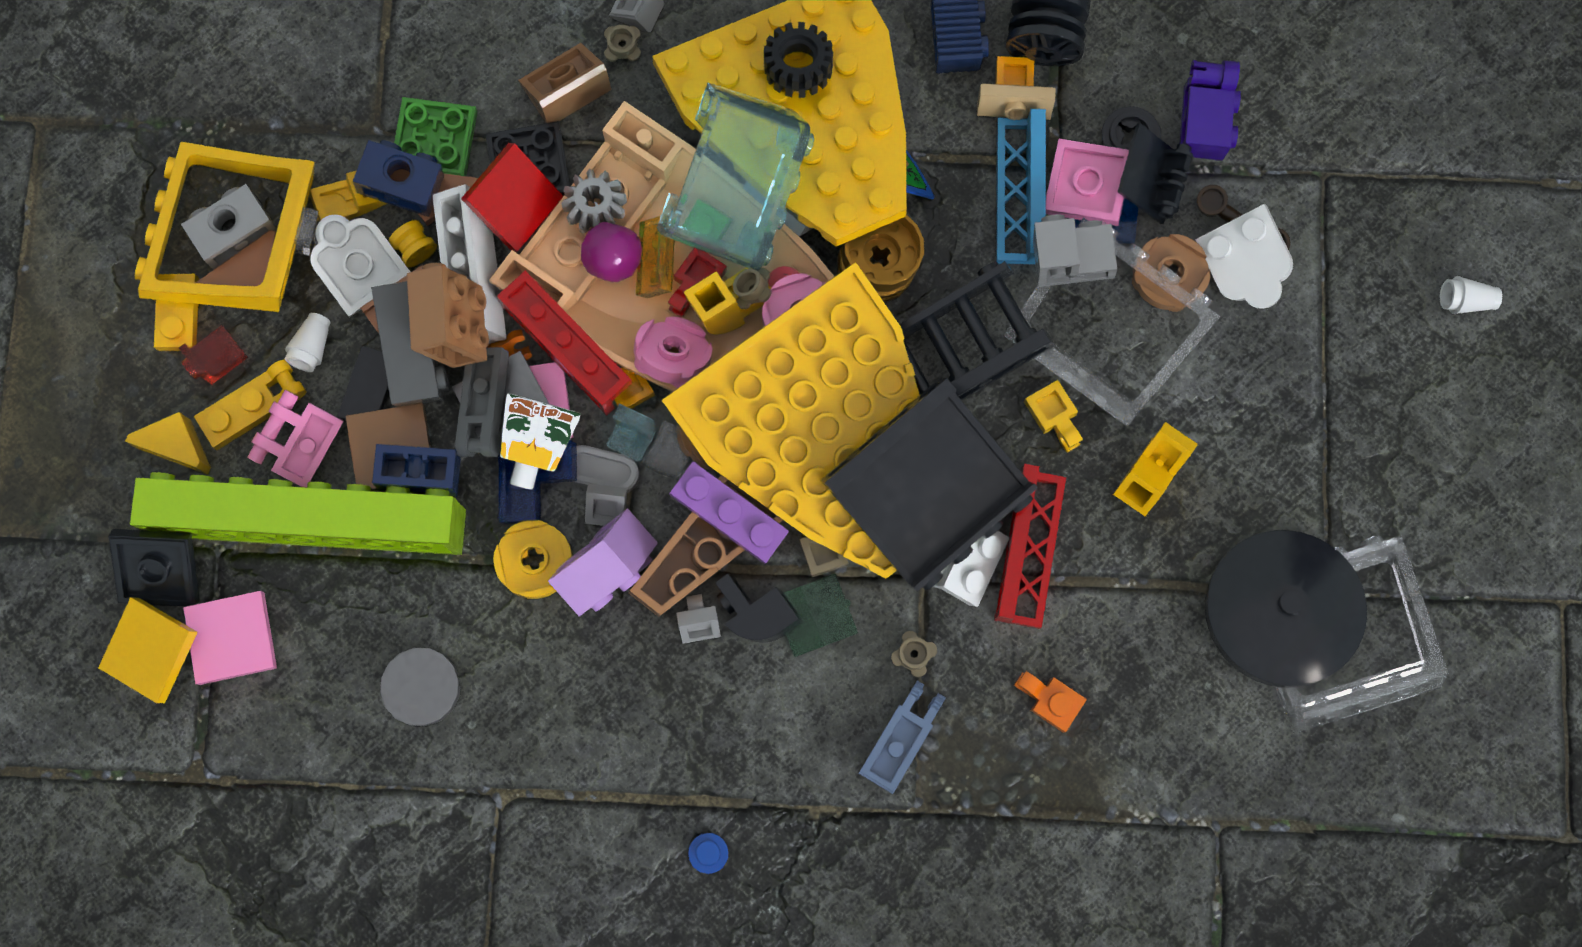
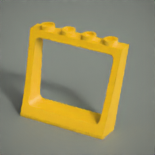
[135,142,315,312]

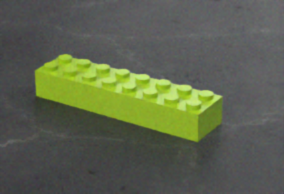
[130,472,466,555]

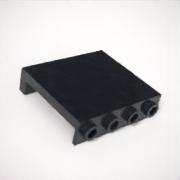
[821,378,1038,592]

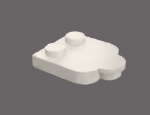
[1195,204,1293,309]
[310,215,410,317]

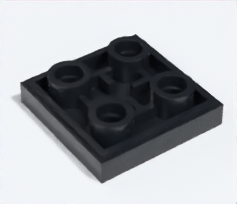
[485,121,570,196]

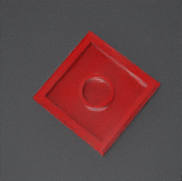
[461,143,563,252]

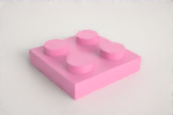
[1046,139,1129,226]

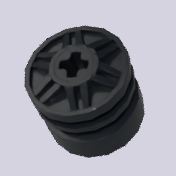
[1005,0,1091,66]

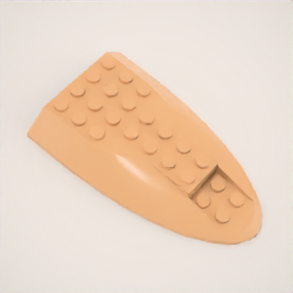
[489,101,834,392]

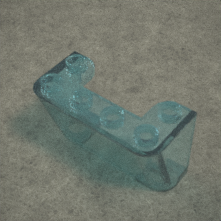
[657,82,814,271]

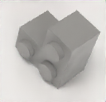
[1033,214,1117,287]

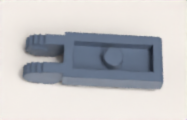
[858,680,946,794]

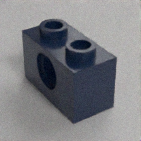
[353,140,444,217]

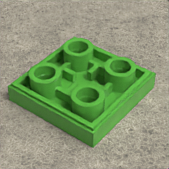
[394,97,478,176]

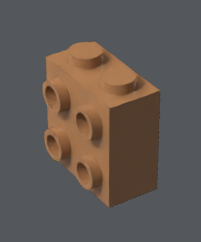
[407,263,489,368]

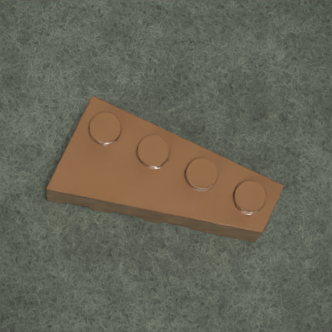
[629,475,783,617]

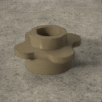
[604,25,641,62]
[733,268,772,309]
[891,631,937,677]

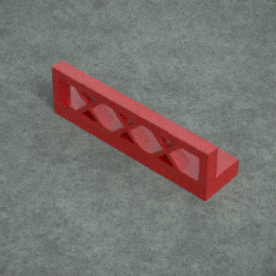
[497,270,632,416]
[994,464,1066,629]

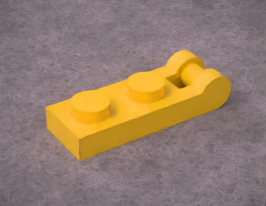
[194,359,306,450]

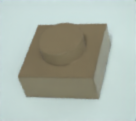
[799,537,849,578]

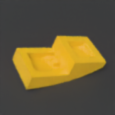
[310,171,388,222]

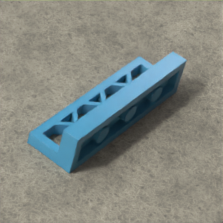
[996,109,1046,264]

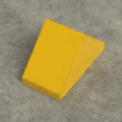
[125,412,211,475]

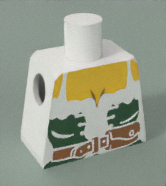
[500,393,581,490]

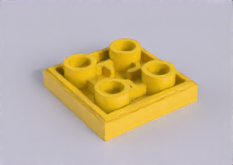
[98,597,198,703]

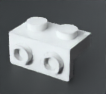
[933,531,1009,607]

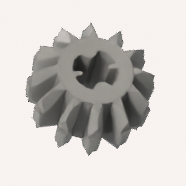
[562,168,627,234]

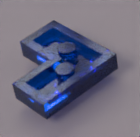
[498,440,577,524]

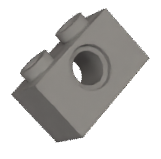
[181,184,277,270]

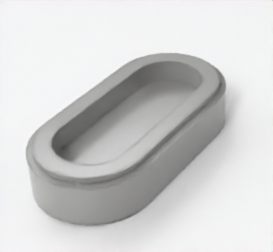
[563,445,640,493]

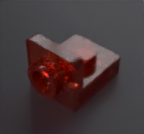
[179,325,248,385]

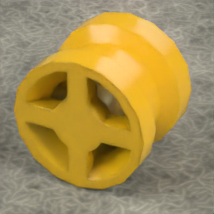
[388,220,437,267]

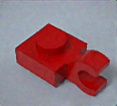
[668,246,727,318]

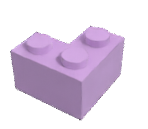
[548,508,658,616]

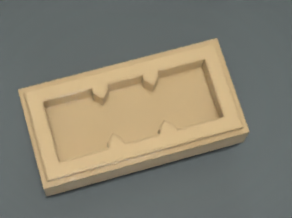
[977,84,1055,120]

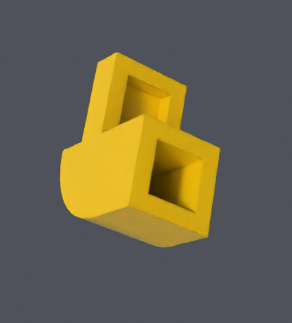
[684,263,771,335]
[1113,422,1198,516]

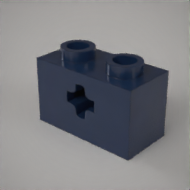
[372,444,461,497]

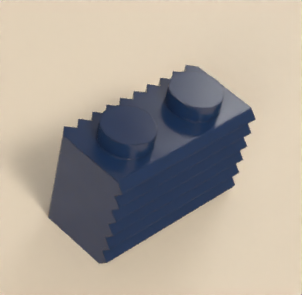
[930,0,989,74]

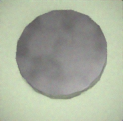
[380,648,460,726]

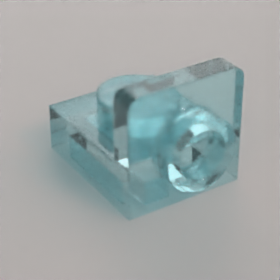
[607,403,657,462]

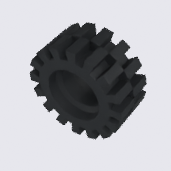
[764,22,833,98]

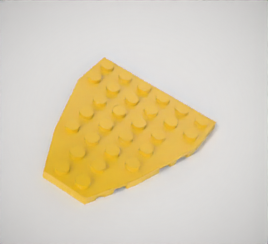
[652,0,907,247]
[662,262,919,579]

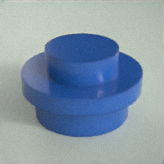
[688,833,729,874]

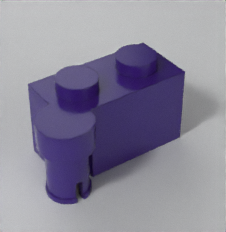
[1179,60,1241,161]

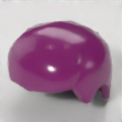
[581,222,642,282]

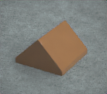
[518,43,611,123]

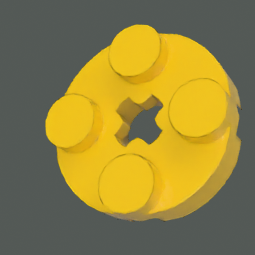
[493,520,573,599]

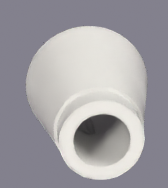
[1440,276,1502,314]
[285,313,331,372]

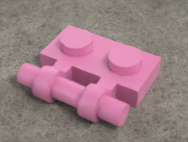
[247,390,344,488]

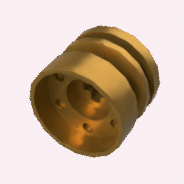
[837,215,924,303]

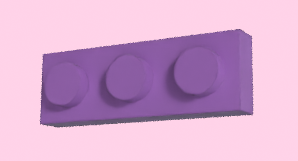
[669,462,789,564]

